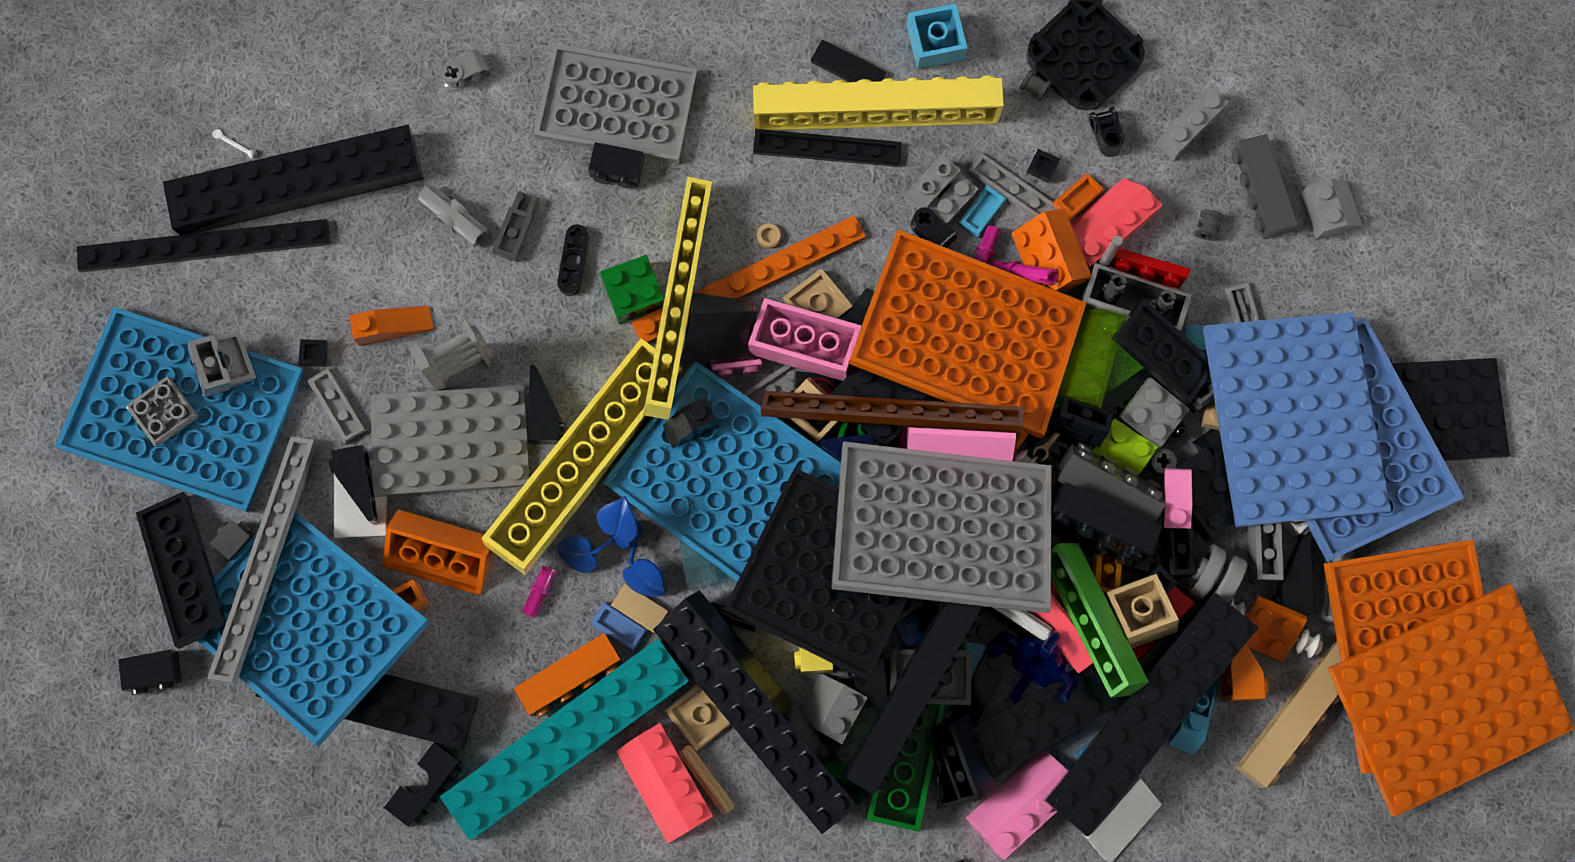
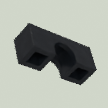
[384,742,462,827]

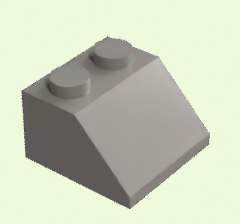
[1300,179,1363,240]
[800,673,867,745]

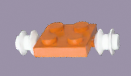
[1229,596,1323,662]

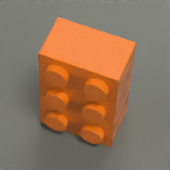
[1011,209,1092,294]

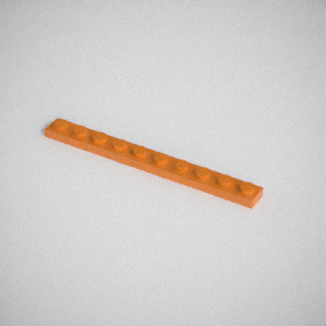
[631,215,866,343]

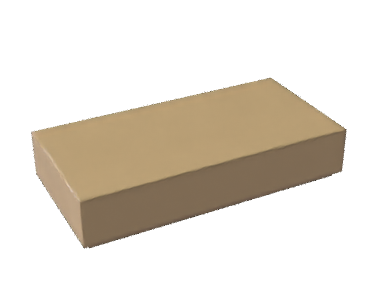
[611,584,668,634]

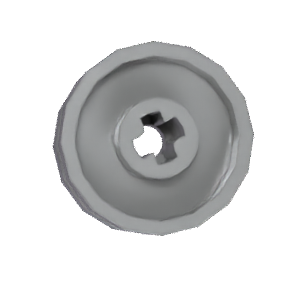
[1186,544,1247,603]

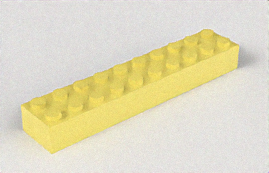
[753,75,1004,131]
[482,339,682,576]

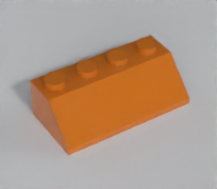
[382,509,494,595]

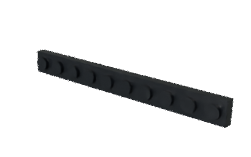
[77,219,330,272]

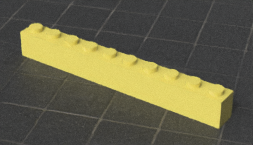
[643,177,712,420]

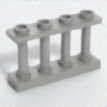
[409,320,494,391]

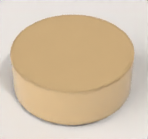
[756,223,781,249]

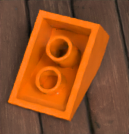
[1219,643,1269,702]

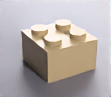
[1107,574,1179,649]

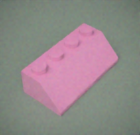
[907,426,1016,461]
[966,749,1067,860]

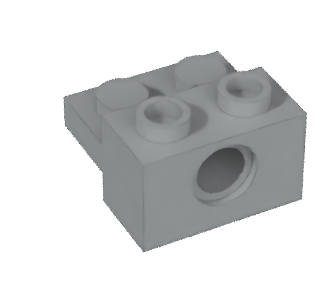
[907,154,978,224]
[188,331,256,397]

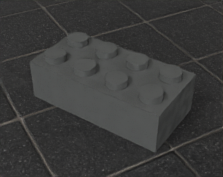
[1057,441,1166,523]

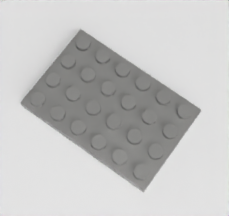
[534,44,698,163]
[370,385,530,497]

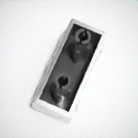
[1080,263,1192,332]

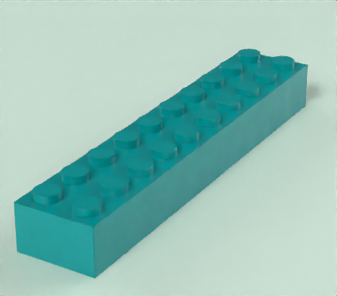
[440,639,690,841]

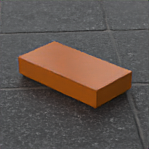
[1052,173,1105,221]

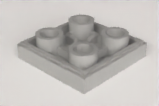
[126,376,199,447]

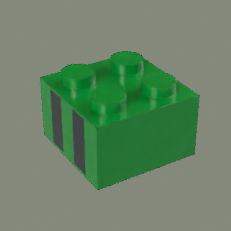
[600,254,664,324]

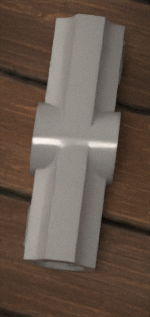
[418,184,489,247]

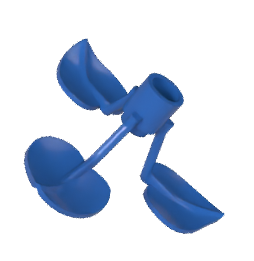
[557,496,667,597]

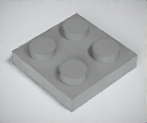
[1117,378,1190,449]

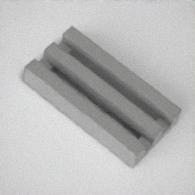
[1223,282,1260,323]

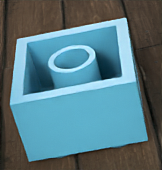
[906,3,967,70]

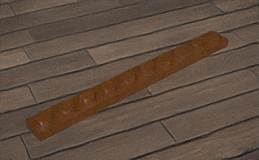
[761,391,1025,433]

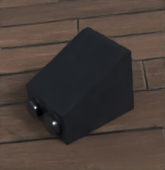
[684,292,757,360]

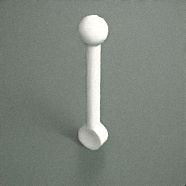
[212,129,258,159]

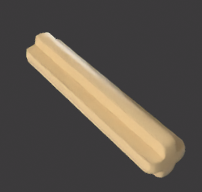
[679,744,735,815]

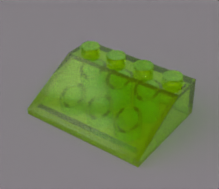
[1054,310,1126,409]

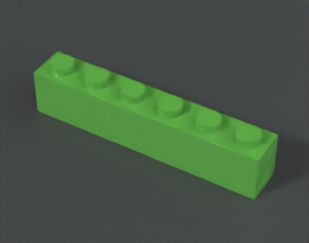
[1051,543,1149,698]

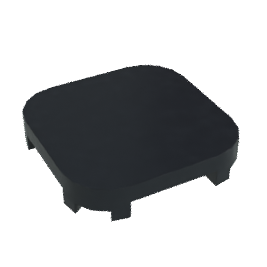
[1026,0,1145,111]

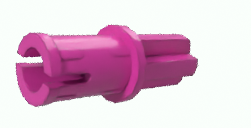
[974,225,1001,264]
[522,565,557,617]

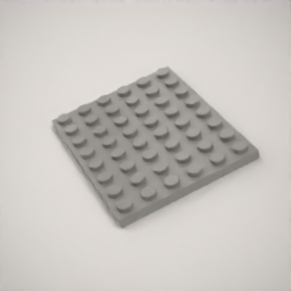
[832,442,1051,613]

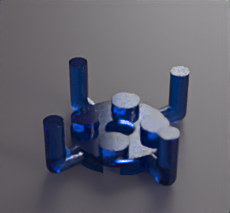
[991,631,1078,703]

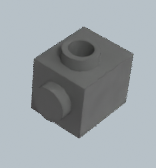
[210,520,254,561]

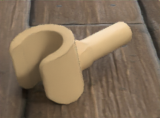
[1033,432,1060,462]

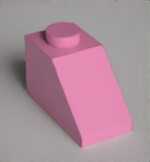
[1162,468,1192,529]

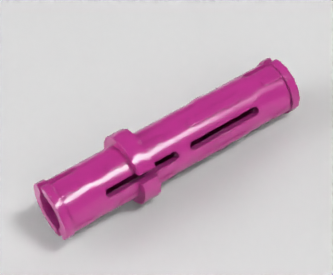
[991,260,1058,285]

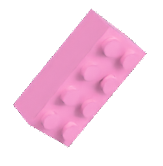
[748,298,861,381]

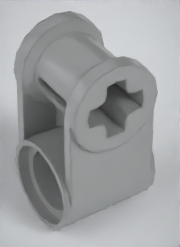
[441,49,491,92]

